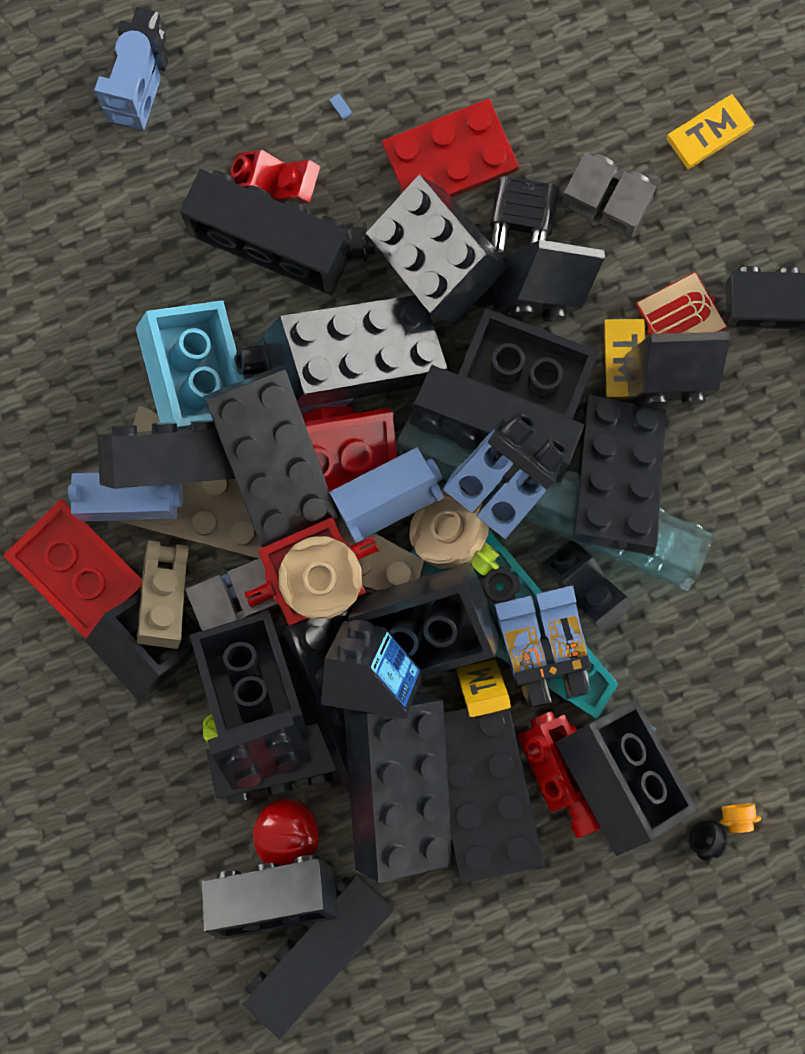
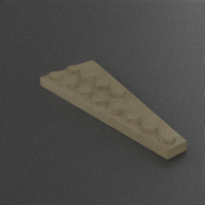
[115,406,425,591]

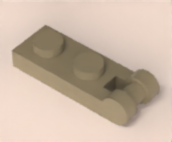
[137,540,188,649]

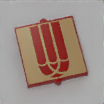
[635,271,728,335]

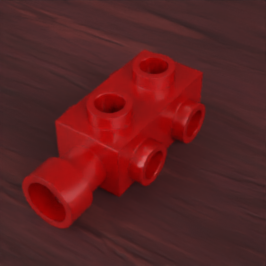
[517,711,601,838]

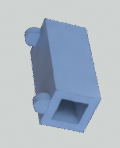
[330,447,444,543]
[68,473,184,521]

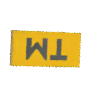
[666,94,754,170]
[603,319,645,399]
[456,659,511,717]

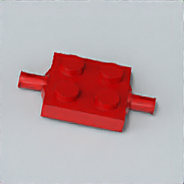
[244,517,380,626]

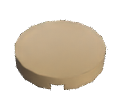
[409,490,489,569]
[279,537,362,619]

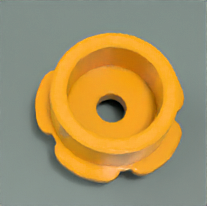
[719,803,761,833]

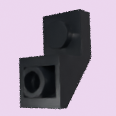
[542,540,633,632]

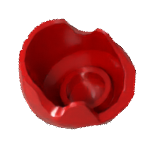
[253,798,319,866]

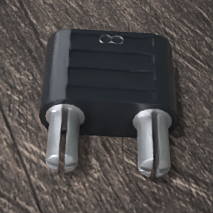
[490,177,560,252]

